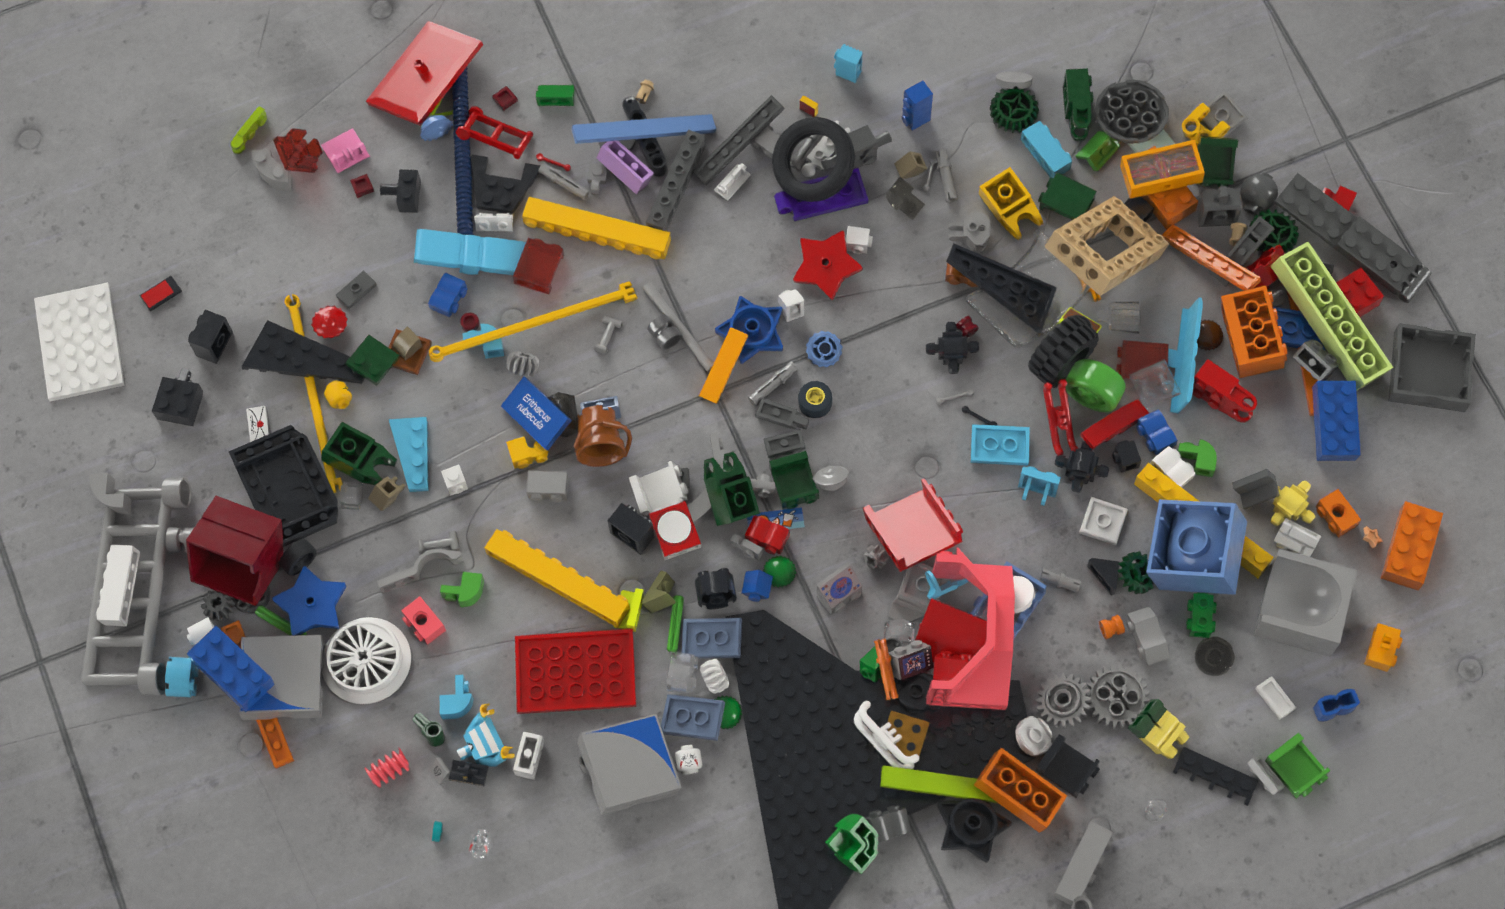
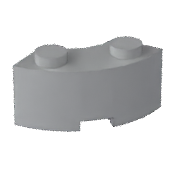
[252,150,292,192]
[1126,607,1170,665]

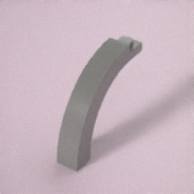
[687,432,728,528]

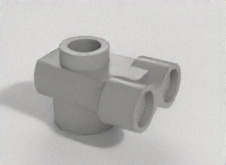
[750,474,775,498]

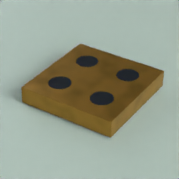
[887,711,930,756]

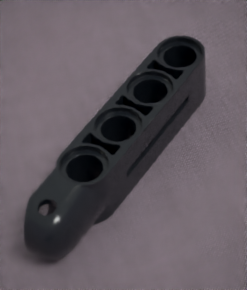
[622,96,667,177]

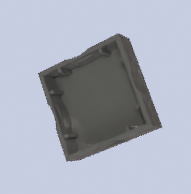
[1388,323,1476,412]

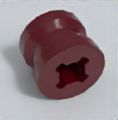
[956,316,979,339]

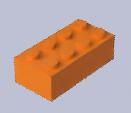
[1141,146,1199,229]
[1381,501,1443,591]
[974,748,1067,833]

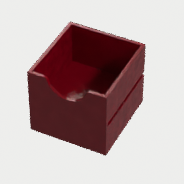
[186,496,284,606]

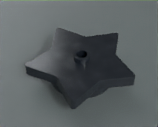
[937,798,1012,863]

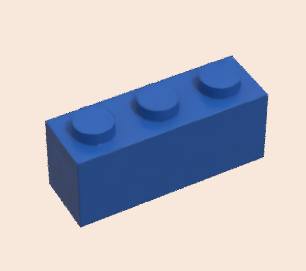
[902,80,933,131]

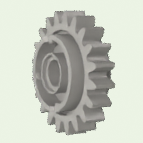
[1036,673,1092,728]

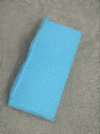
[414,229,528,276]
[1166,297,1203,414]

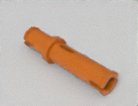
[874,638,898,700]

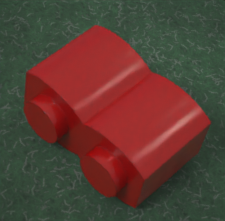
[745,515,790,555]

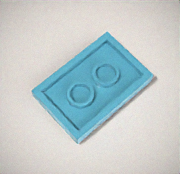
[971,424,1030,466]

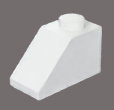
[778,289,804,322]

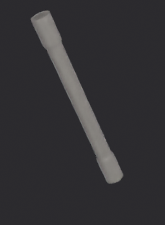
[642,282,714,373]

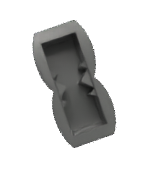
[865,805,912,842]

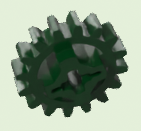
[1118,551,1155,595]

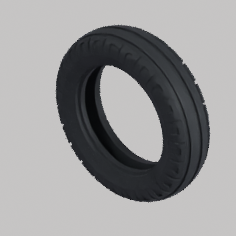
[772,117,855,202]

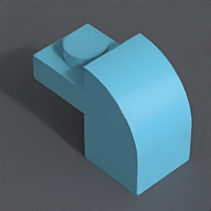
[462,324,504,359]
[440,675,474,720]

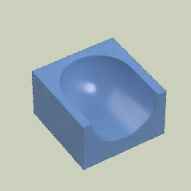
[1146,500,1247,595]

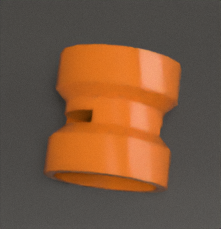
[1099,615,1125,639]

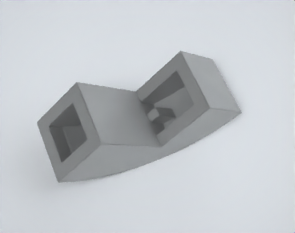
[89,473,132,514]

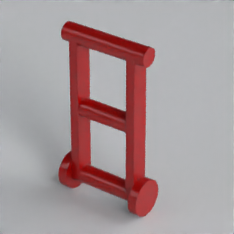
[456,106,534,159]

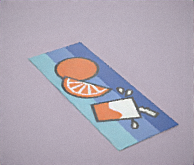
[747,507,805,529]

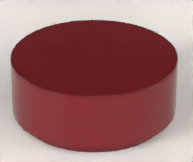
[460,312,479,332]

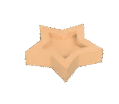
[1363,526,1383,549]

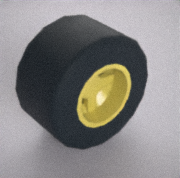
[798,381,832,418]

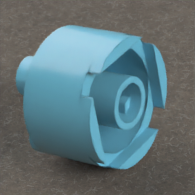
[165,657,199,698]

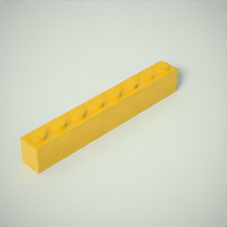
[522,197,671,260]
[1134,463,1274,579]
[484,529,630,628]

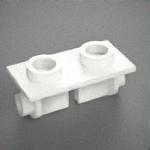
[714,163,751,201]
[474,213,513,231]

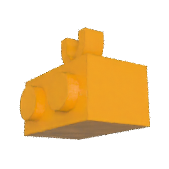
[1364,623,1403,672]

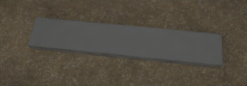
[693,95,785,186]

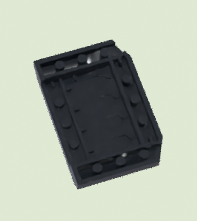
[228,425,338,547]

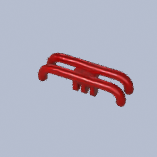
[1043,379,1078,455]

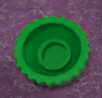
[763,556,796,588]
[714,695,742,729]

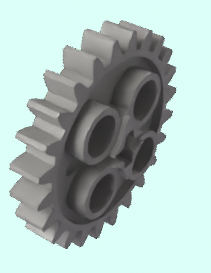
[1087,664,1150,729]

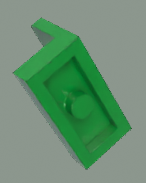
[536,85,574,106]

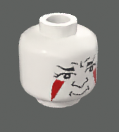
[675,745,702,775]

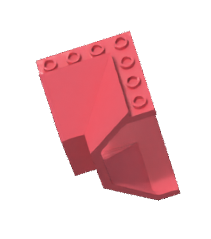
[926,547,1015,710]

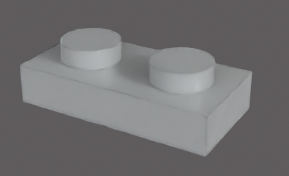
[1247,755,1286,795]

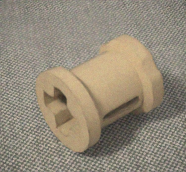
[1229,223,1247,246]

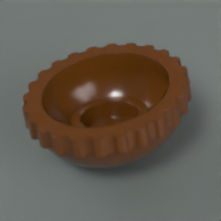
[1197,319,1223,351]

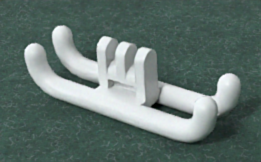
[854,701,919,769]

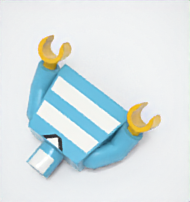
[457,703,515,767]

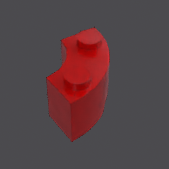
[1245,244,1285,290]

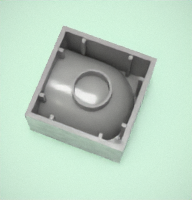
[1253,549,1357,657]

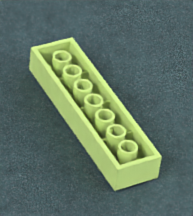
[1271,242,1393,391]

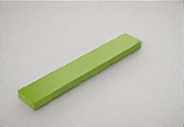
[881,766,997,803]

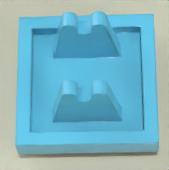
[1018,466,1061,506]

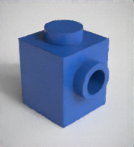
[741,570,773,602]

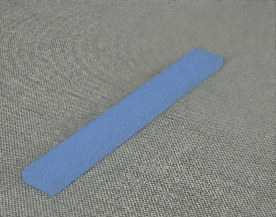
[571,114,716,144]

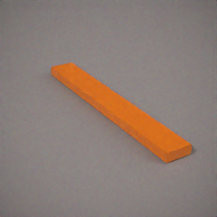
[221,620,294,769]

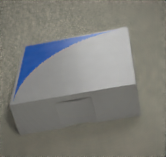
[239,635,324,720]
[577,714,682,815]

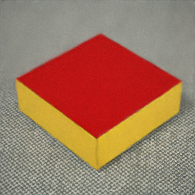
[800,96,818,117]

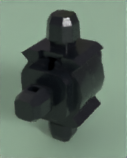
[926,322,979,374]
[1055,441,1109,493]

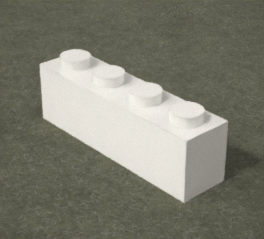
[96,545,140,626]

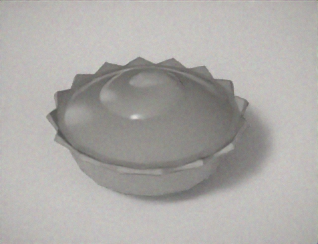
[812,464,850,491]

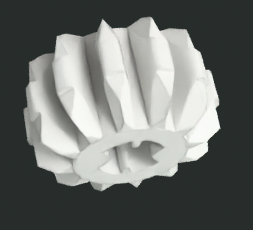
[700,659,729,694]

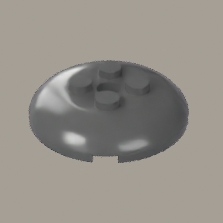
[1095,79,1169,144]

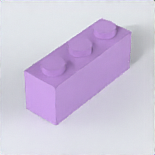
[596,141,654,195]

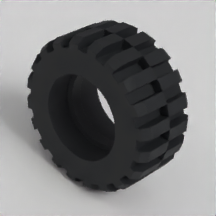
[1028,316,1099,388]

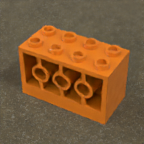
[1221,286,1288,378]

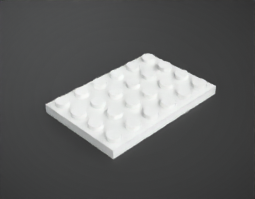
[34,283,125,401]

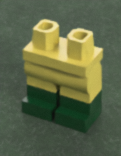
[1128,699,1189,759]

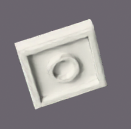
[1079,497,1128,545]

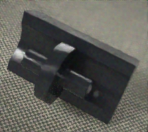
[449,760,489,786]

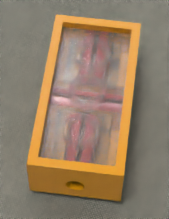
[1120,140,1205,199]

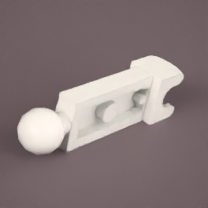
[801,121,851,178]

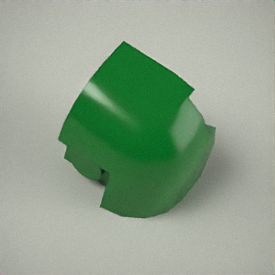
[825,814,879,874]

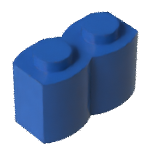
[428,273,468,317]
[1136,409,1178,455]
[1313,689,1360,722]

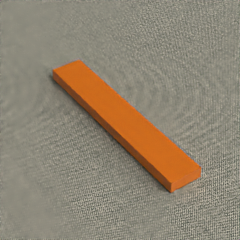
[1162,224,1261,291]

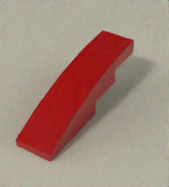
[1080,399,1149,450]

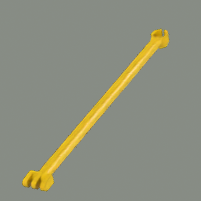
[429,281,637,362]
[284,294,344,493]

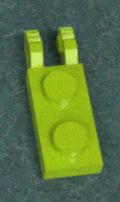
[230,106,267,155]

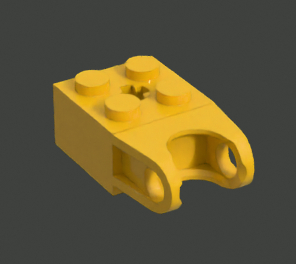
[979,167,1043,240]

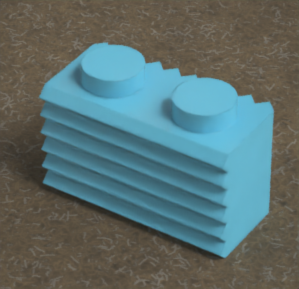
[834,44,863,83]

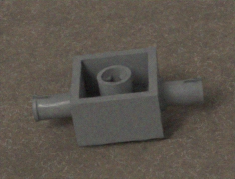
[821,125,892,171]

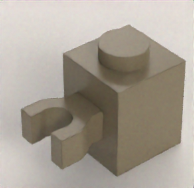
[368,476,406,511]

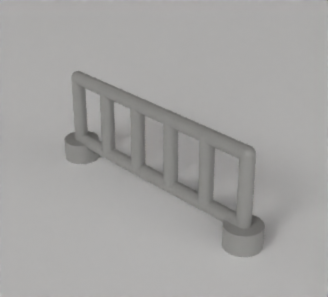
[81,477,191,695]

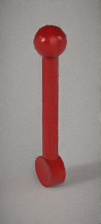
[536,153,571,171]

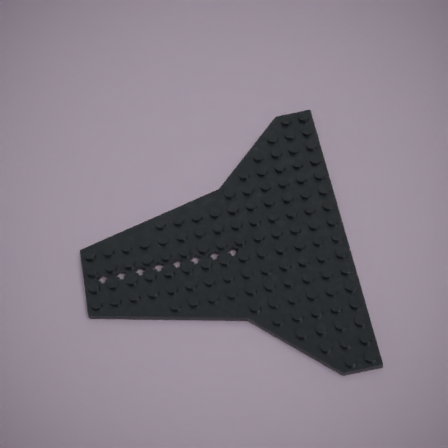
[725,610,1036,909]

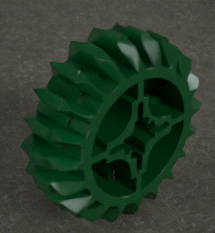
[989,86,1039,134]
[1249,209,1299,254]

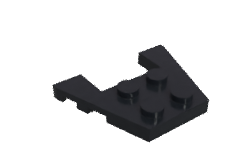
[471,154,541,215]

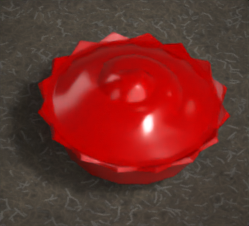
[311,305,348,339]

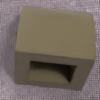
[894,151,927,179]
[393,326,422,360]

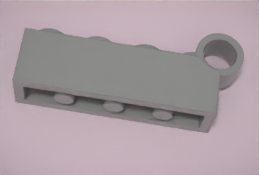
[1054,821,1114,909]

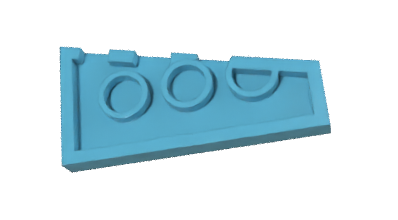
[389,417,429,492]

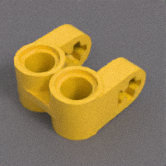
[1182,103,1230,147]

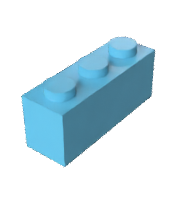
[1020,120,1072,178]

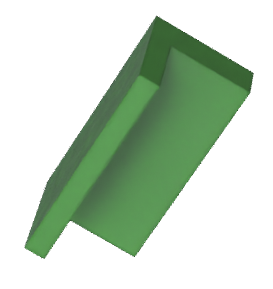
[1076,131,1120,171]

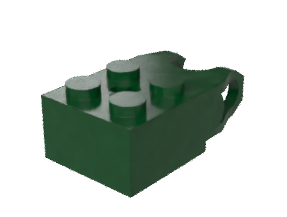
[1062,68,1093,141]
[321,422,397,485]
[704,452,760,526]

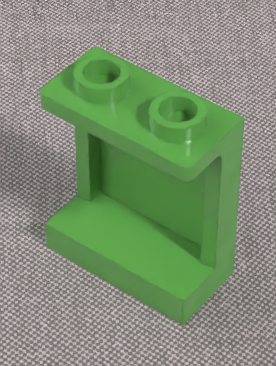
[1265,732,1330,799]

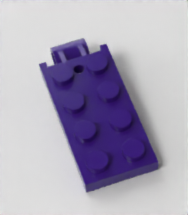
[774,168,868,221]

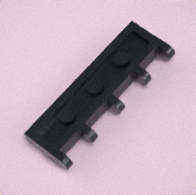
[1172,747,1259,806]

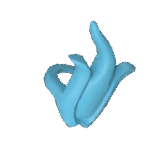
[925,571,968,599]

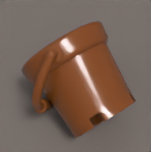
[574,405,632,467]

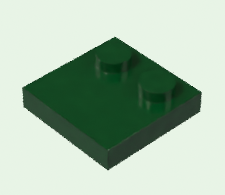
[346,335,399,386]

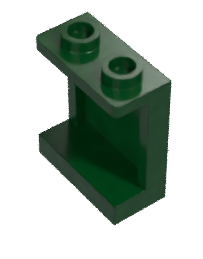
[1198,136,1238,187]
[1038,172,1097,220]
[769,451,819,509]

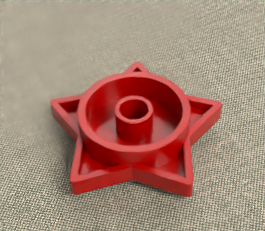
[793,230,863,300]

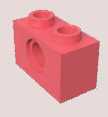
[401,596,446,645]

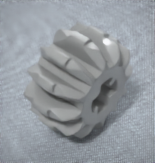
[506,351,539,377]

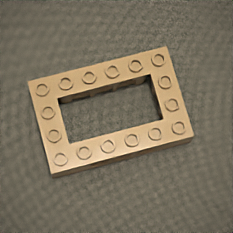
[1045,196,1169,296]

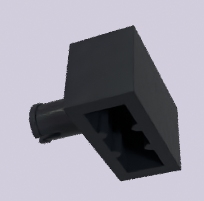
[380,169,421,213]

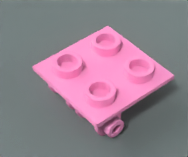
[321,128,370,173]

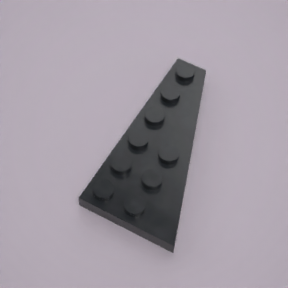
[946,243,1057,334]
[242,320,365,384]

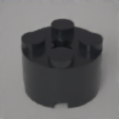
[695,568,737,610]

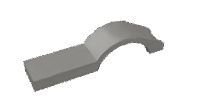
[377,549,464,594]

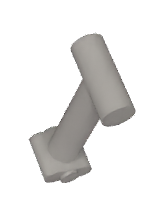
[594,316,623,355]
[417,531,459,555]

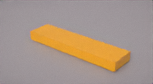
[699,327,749,404]

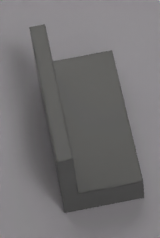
[1232,469,1280,509]

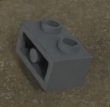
[1292,340,1340,381]

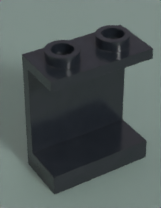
[1036,734,1100,798]

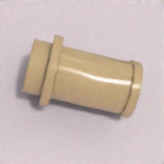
[635,79,654,104]

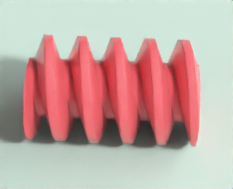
[365,747,410,788]

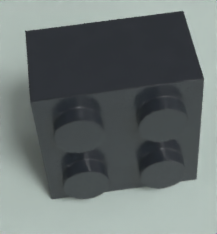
[188,309,233,364]
[607,503,655,555]

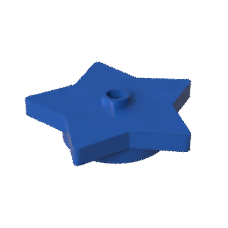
[715,296,783,364]
[272,566,346,636]

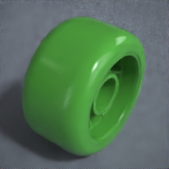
[1066,359,1126,413]

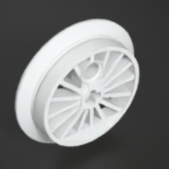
[322,617,411,704]

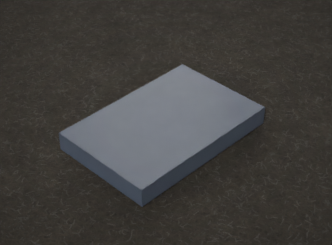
[681,618,742,659]
[661,694,725,741]

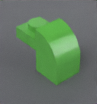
[1177,439,1217,477]
[440,572,484,607]

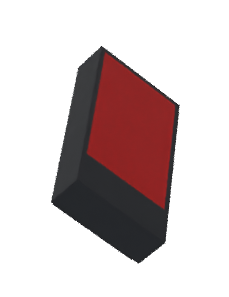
[139,276,182,312]

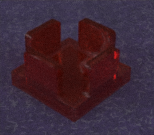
[273,128,323,173]

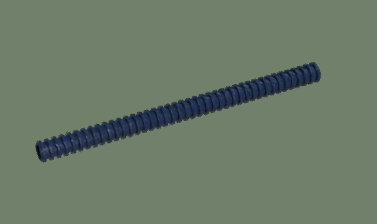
[452,67,474,235]

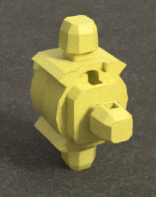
[1271,481,1315,526]

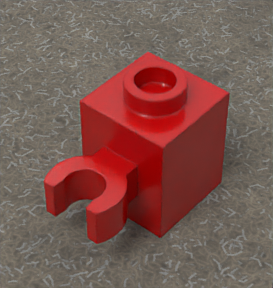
[1323,186,1357,211]

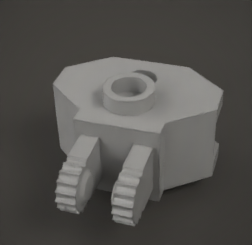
[948,211,990,253]

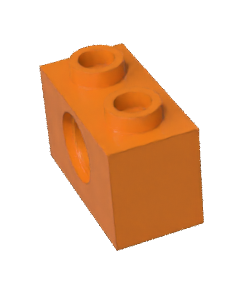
[1316,489,1361,538]

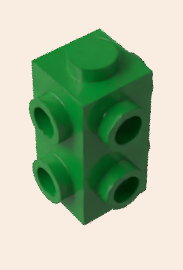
[1186,592,1217,638]

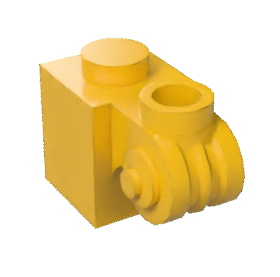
[506,436,549,469]

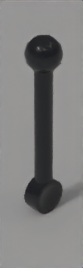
[962,406,997,426]

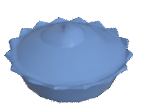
[420,115,453,141]
[806,331,842,368]

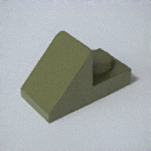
[641,571,676,613]

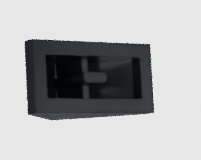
[1087,558,1119,596]

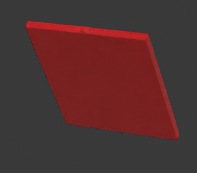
[915,598,987,662]

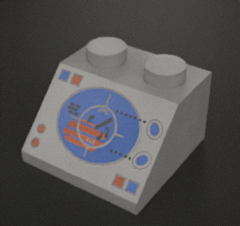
[817,562,862,614]

